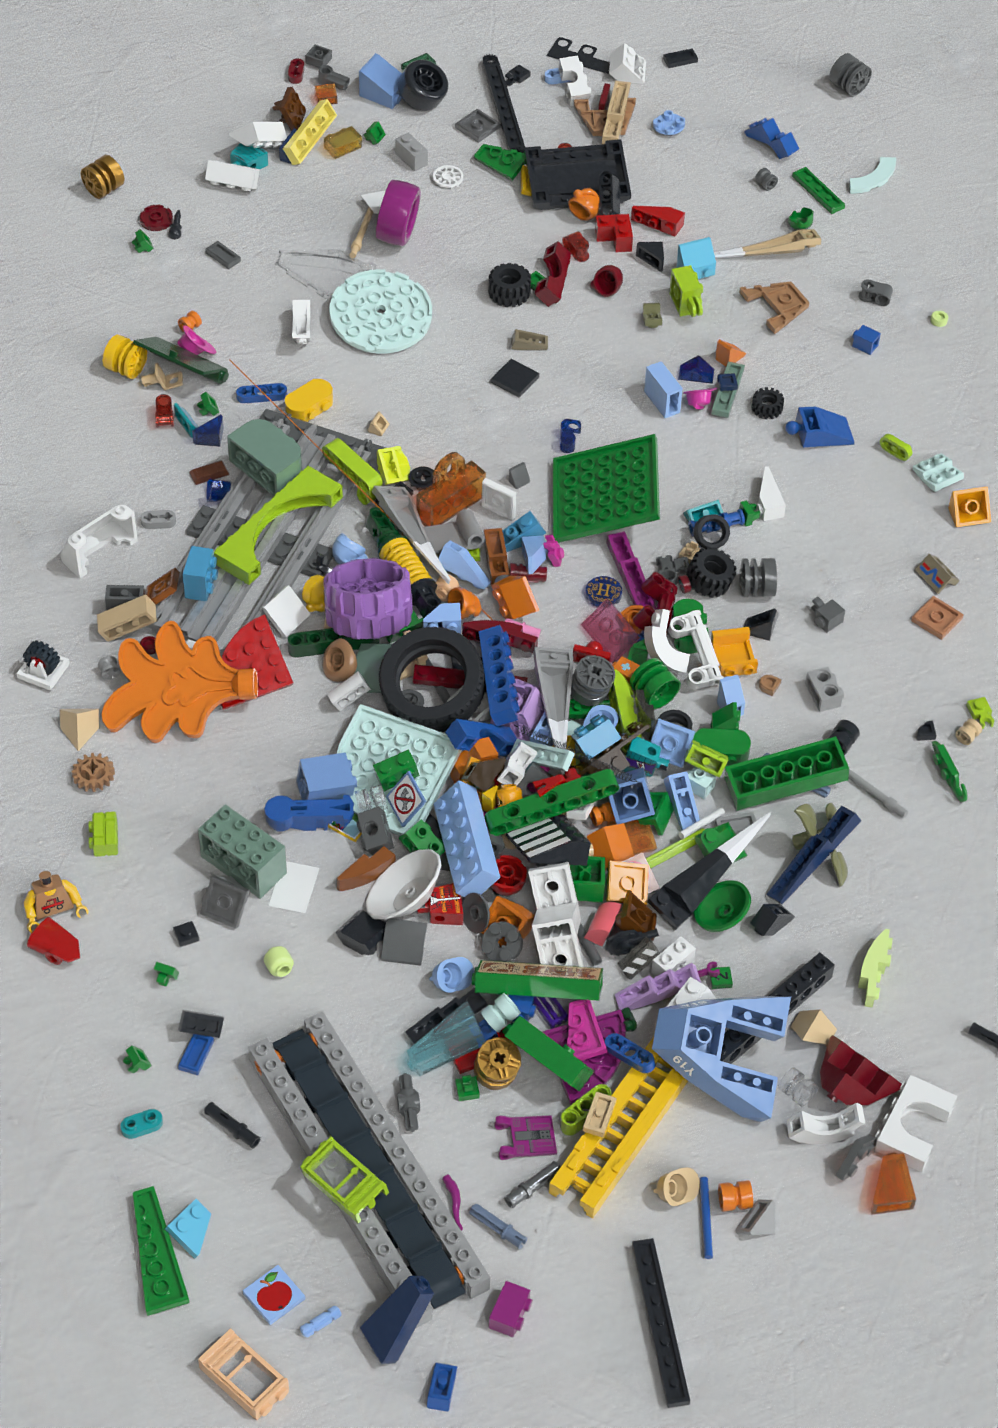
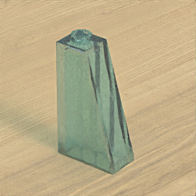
[406,1002,486,1077]

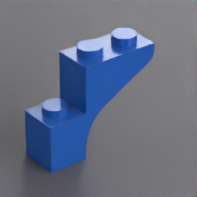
[744,117,799,159]

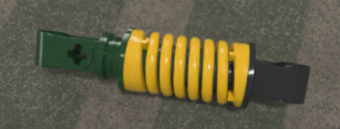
[365,507,441,618]

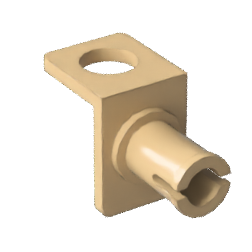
[141,363,183,391]

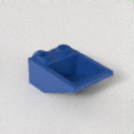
[785,406,855,447]

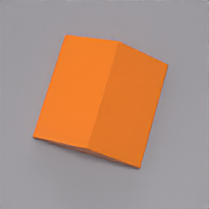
[587,823,635,871]

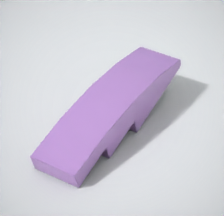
[615,963,701,1010]

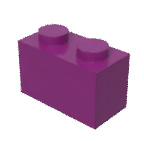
[489,1281,533,1338]

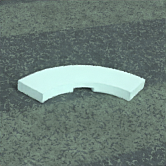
[849,157,896,194]

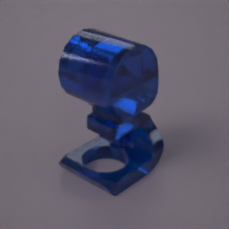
[560,419,581,453]

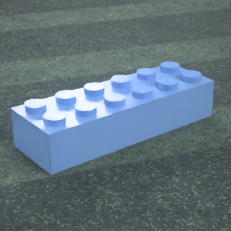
[433,780,500,897]

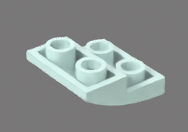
[913,453,964,492]

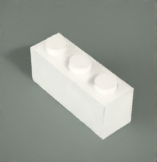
[205,160,260,192]

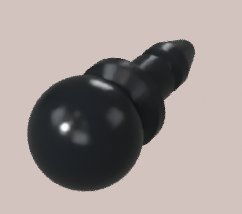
[168,210,182,240]

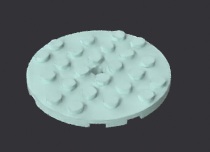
[329,269,432,354]

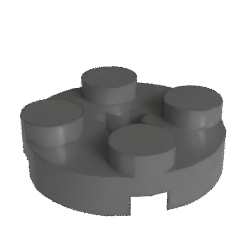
[482,922,523,962]

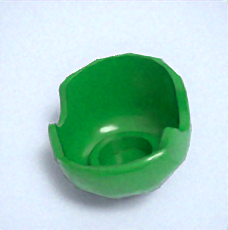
[788,207,814,230]

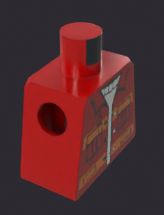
[417,883,463,925]

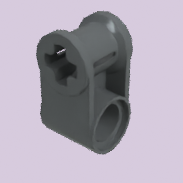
[859,279,893,306]

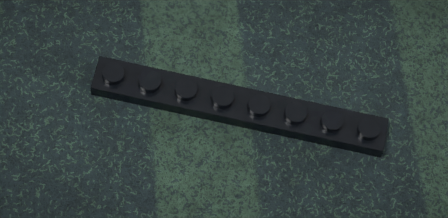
[632,1238,690,1408]

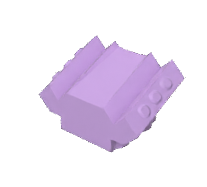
[490,679,545,742]

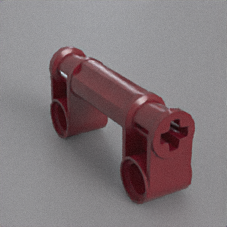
[633,572,678,637]

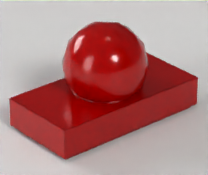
[573,641,611,662]

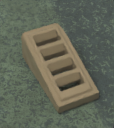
[511,329,548,350]

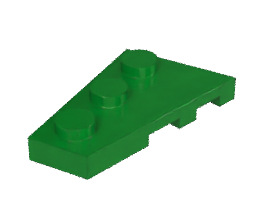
[474,144,526,181]

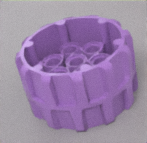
[323,558,413,639]

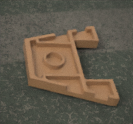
[574,98,636,136]
[739,281,810,334]

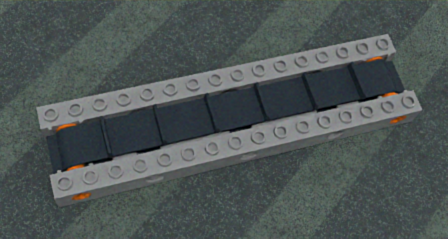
[248,1011,490,1328]

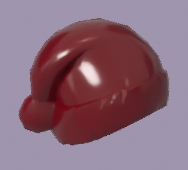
[590,265,623,297]

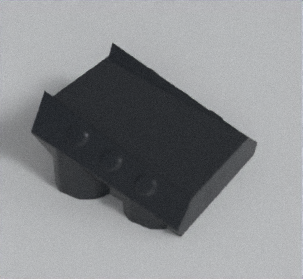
[336,910,386,955]

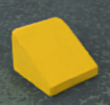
[482,785,498,812]

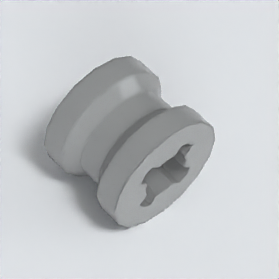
[98,656,120,680]

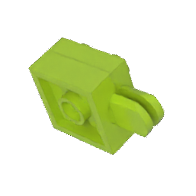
[669,265,703,317]

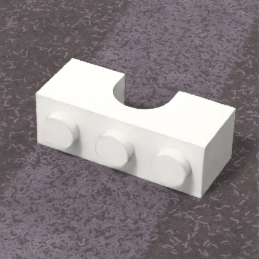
[558,56,592,106]

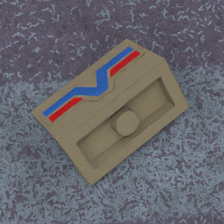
[915,553,960,594]

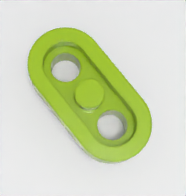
[880,434,913,461]

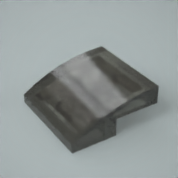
[634,690,655,742]

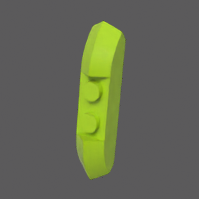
[608,669,642,753]

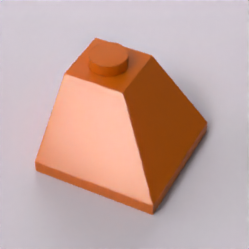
[481,896,535,947]

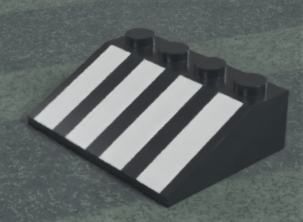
[506,814,591,866]

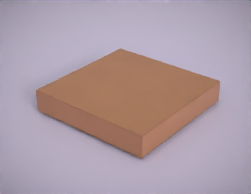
[911,596,964,640]

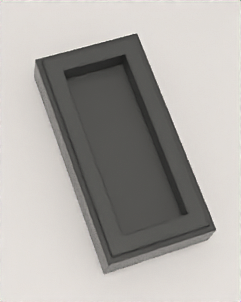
[205,241,241,269]

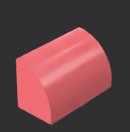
[584,902,622,946]

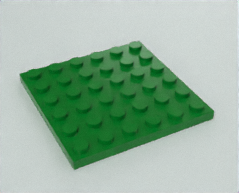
[553,434,660,543]

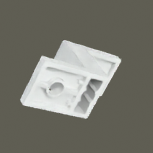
[528,862,584,967]

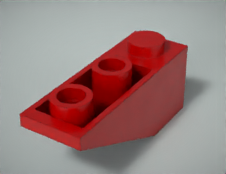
[631,206,685,237]

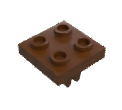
[272,86,306,131]

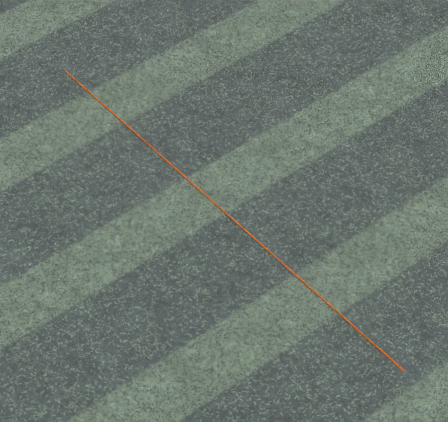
[229,359,493,620]

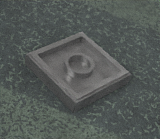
[455,109,501,143]
[200,875,250,928]

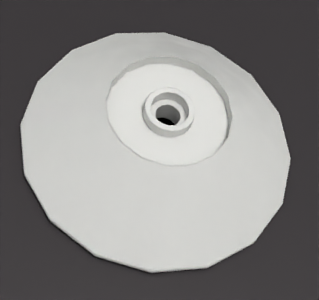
[366,849,442,919]

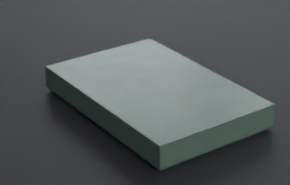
[354,643,392,693]

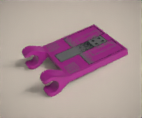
[495,1115,557,1160]

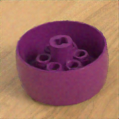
[376,180,421,246]

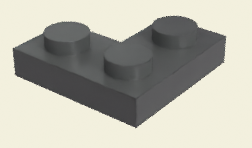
[835,1134,876,1180]

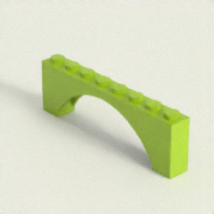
[214,465,343,585]

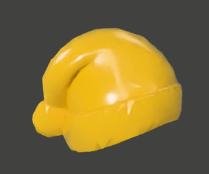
[302,575,325,613]

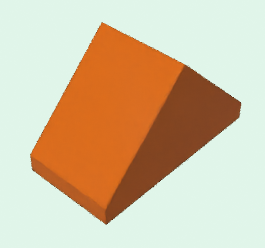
[715,339,746,366]

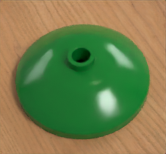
[694,880,751,932]

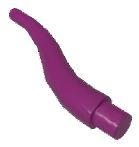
[442,1174,463,1231]

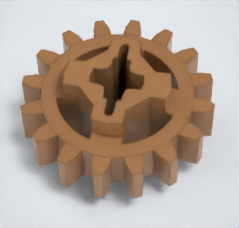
[72,753,115,792]

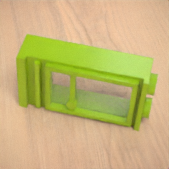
[300,1136,389,1224]

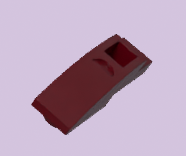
[462,620,538,653]

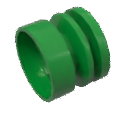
[629,658,681,709]

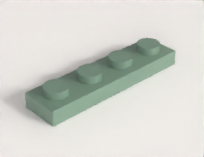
[711,361,745,418]

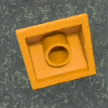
[948,486,991,527]

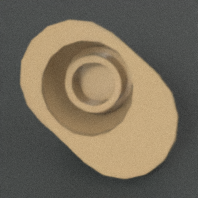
[653,1167,700,1206]

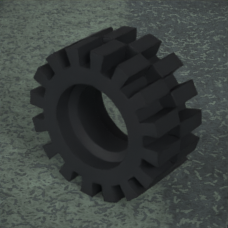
[752,387,784,420]

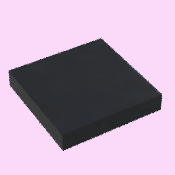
[491,359,540,398]

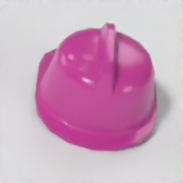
[177,326,217,355]
[683,388,717,410]

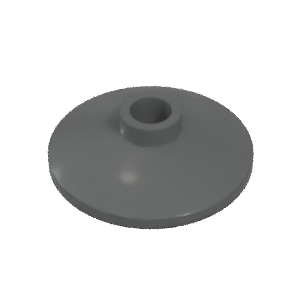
[462,893,490,933]

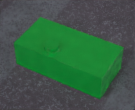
[505,1016,594,1092]

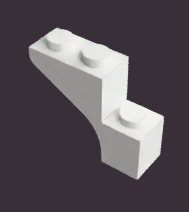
[292,300,311,344]

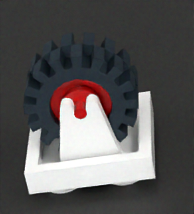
[17,640,70,691]

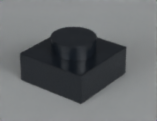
[173,921,200,947]

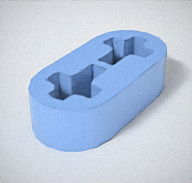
[545,68,571,84]

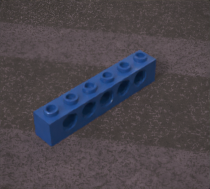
[479,625,520,727]

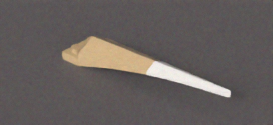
[714,229,821,258]

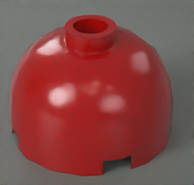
[490,855,527,896]

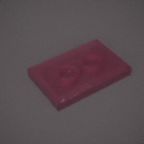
[581,599,641,663]

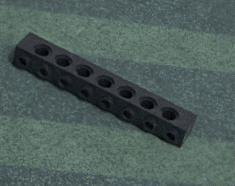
[720,952,835,1064]

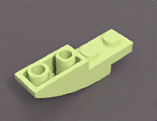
[858,929,893,1007]

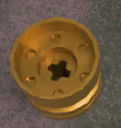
[80,154,125,199]
[474,1038,521,1090]

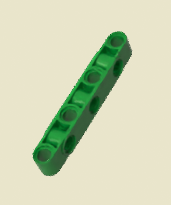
[484,769,619,836]

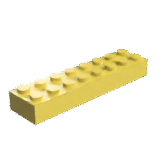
[283,99,337,165]

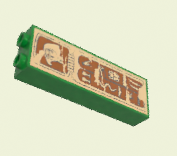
[472,960,603,1001]

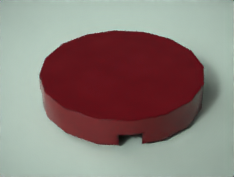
[140,204,173,231]

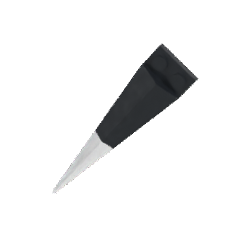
[647,813,771,930]

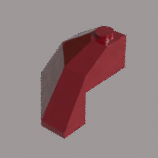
[820,1035,902,1105]

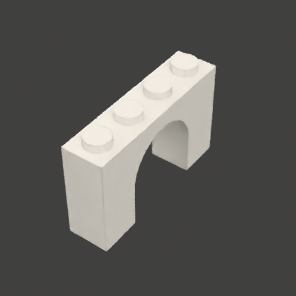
[875,1075,957,1172]

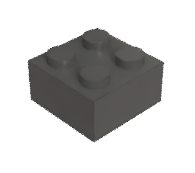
[305,44,332,68]

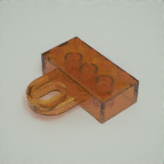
[416,452,486,527]

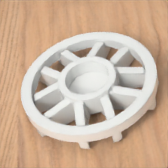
[433,165,463,189]

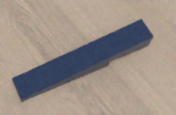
[766,805,862,904]

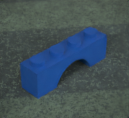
[445,719,517,757]

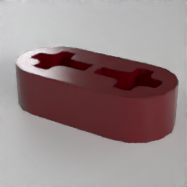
[288,58,305,84]

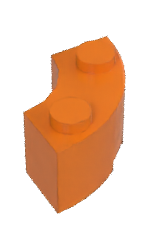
[449,737,498,784]

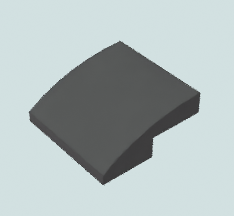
[381,918,427,966]

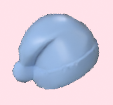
[332,533,368,564]

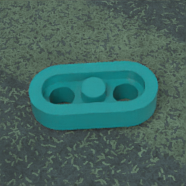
[121,1109,163,1139]

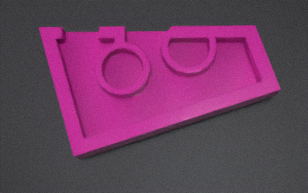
[567,999,608,1061]

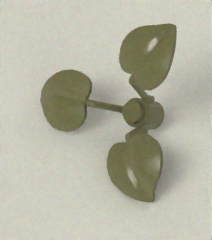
[792,803,848,887]

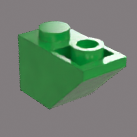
[711,702,741,730]

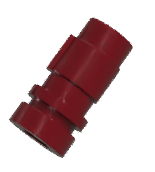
[509,563,547,583]

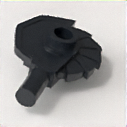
[605,928,659,956]

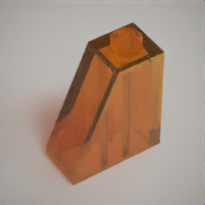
[870,1153,916,1215]

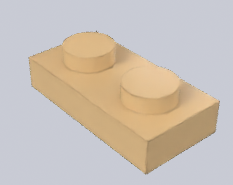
[583,1092,617,1137]

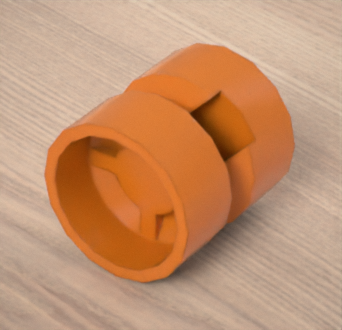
[718,1180,753,1212]

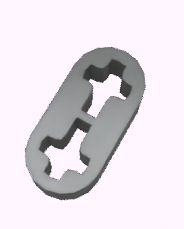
[141,510,176,529]

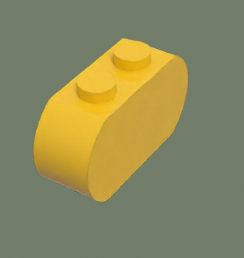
[285,379,333,422]

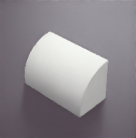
[327,672,371,711]

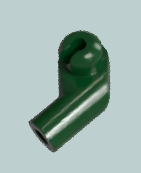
[621,1007,637,1032]

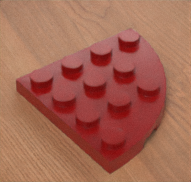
[220,614,294,710]

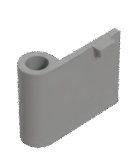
[424,509,485,554]

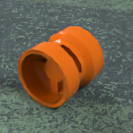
[178,310,202,332]
[590,802,615,826]

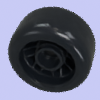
[398,60,448,111]

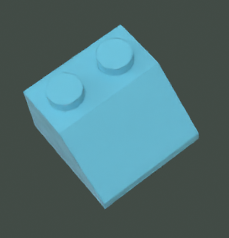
[676,237,716,279]

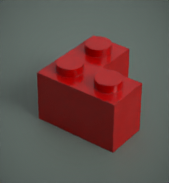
[595,214,633,252]

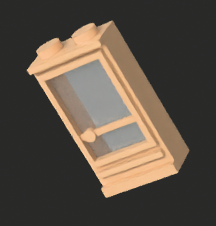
[198,1328,289,1421]

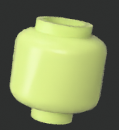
[264,946,294,977]

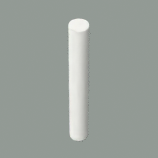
[679,808,725,839]

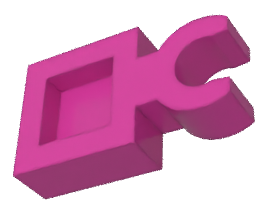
[543,535,564,567]

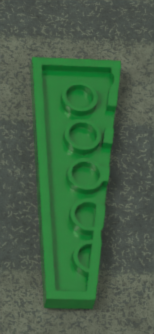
[133,1186,190,1316]

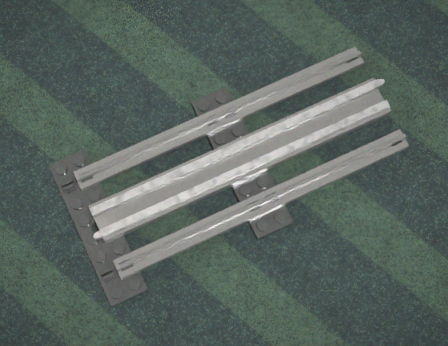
[146,409,386,641]

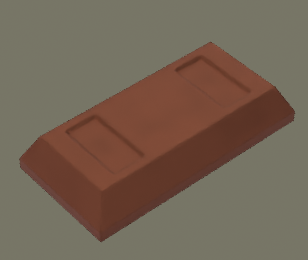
[189,461,229,485]

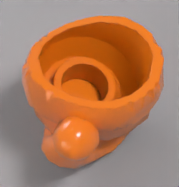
[568,188,599,221]
[447,587,481,619]

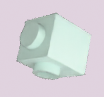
[687,767,716,799]

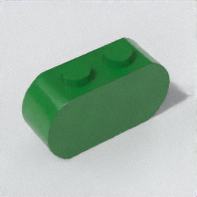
[672,599,709,654]
[693,728,751,766]

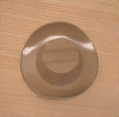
[323,638,357,682]

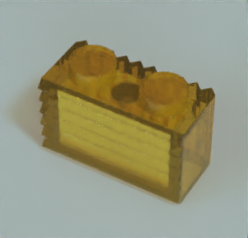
[324,126,362,159]

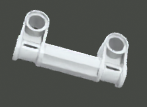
[668,610,724,690]

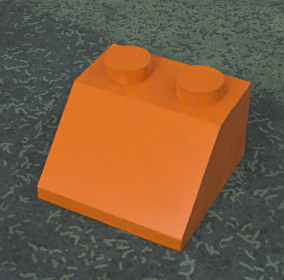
[491,576,539,619]

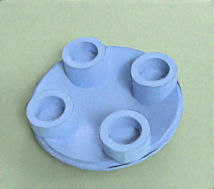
[653,110,685,135]

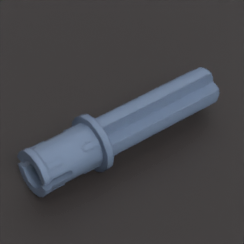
[469,1204,527,1249]

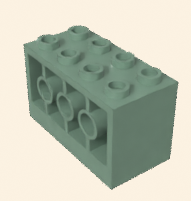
[198,804,287,899]

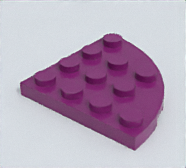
[543,1009,626,1105]

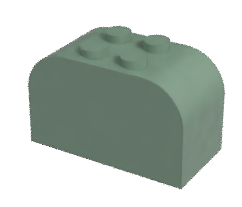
[227,419,302,496]

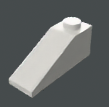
[756,466,786,521]

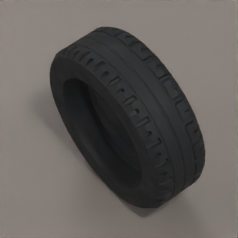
[379,627,486,732]

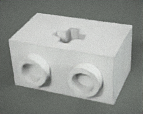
[651,936,696,977]

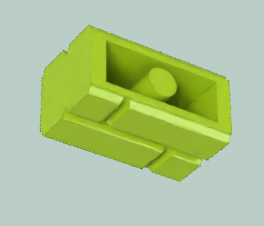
[684,740,728,778]
[89,811,118,857]

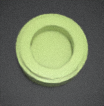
[931,311,948,327]

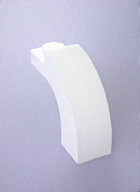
[644,609,690,673]
[786,1103,865,1144]

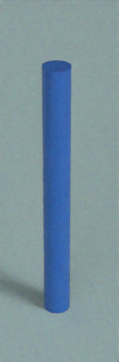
[700,1177,713,1259]

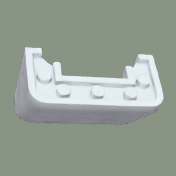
[60,505,138,578]

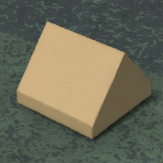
[368,411,390,436]

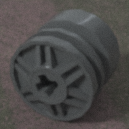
[829,53,872,96]
[739,558,777,597]
[571,655,615,706]

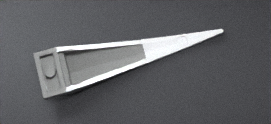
[372,486,451,584]
[533,647,574,775]

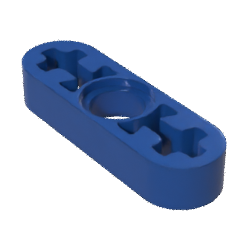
[236,383,287,403]
[605,1033,656,1073]

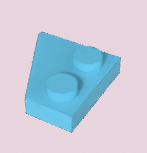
[165,1199,211,1259]

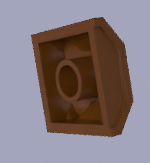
[615,890,657,944]

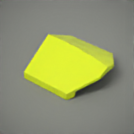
[377,446,410,485]

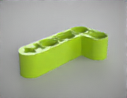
[322,438,383,505]

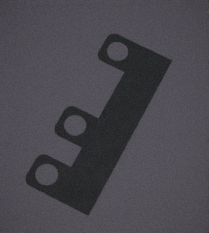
[546,37,610,74]

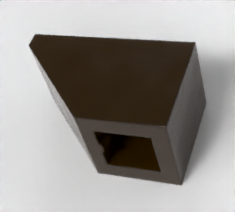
[461,757,507,792]

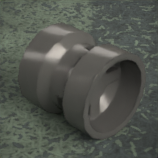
[755,168,778,191]

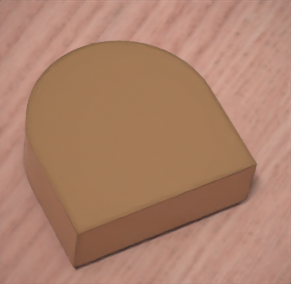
[759,675,782,696]

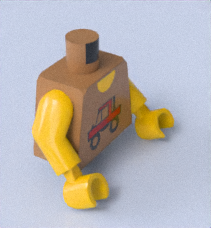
[24,871,88,933]

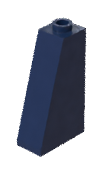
[360,1276,434,1364]

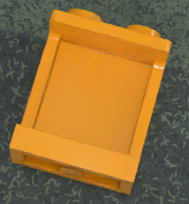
[711,627,758,677]

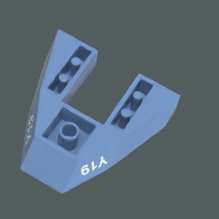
[652,996,791,1122]

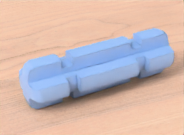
[300,1306,342,1337]

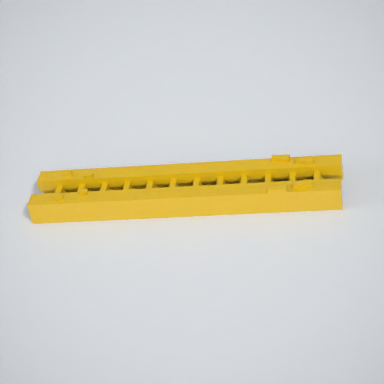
[549,1036,688,1218]

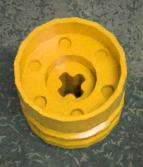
[102,334,148,379]

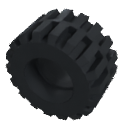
[488,263,531,307]
[686,547,737,598]

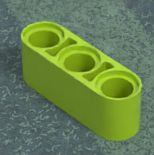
[560,1084,611,1136]

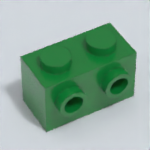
[373,749,420,791]
[398,819,445,855]

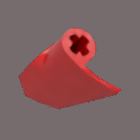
[27,917,80,965]

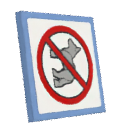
[386,771,426,827]

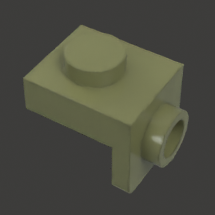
[643,303,662,328]

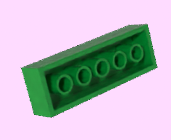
[725,737,849,811]

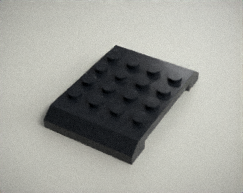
[524,139,632,210]

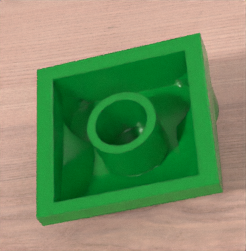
[694,822,748,863]

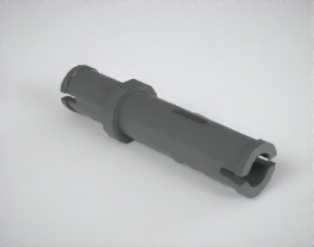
[504,1161,561,1209]

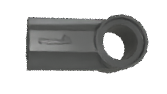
[318,65,350,91]

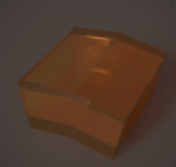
[315,84,338,105]

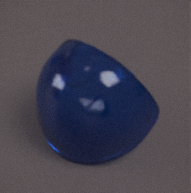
[206,479,231,502]

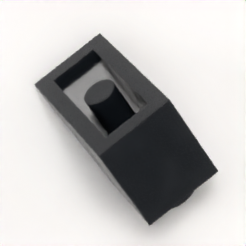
[750,904,795,936]

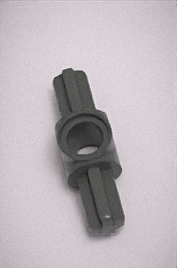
[397,1073,420,1132]

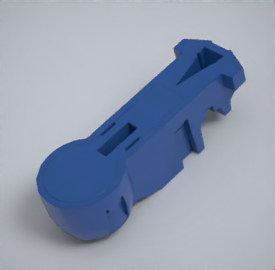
[264,795,354,831]

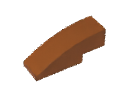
[484,528,510,585]
[337,846,396,892]

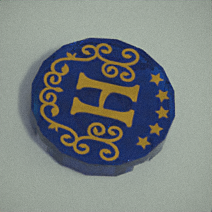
[585,576,622,608]

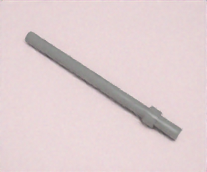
[849,769,908,818]

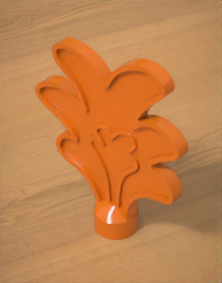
[101,621,258,743]

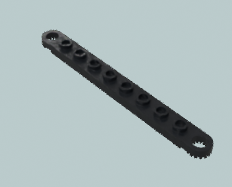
[482,54,525,153]

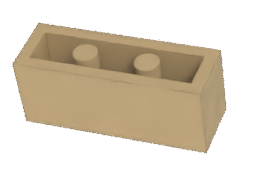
[97,594,157,642]

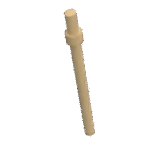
[349,207,373,258]

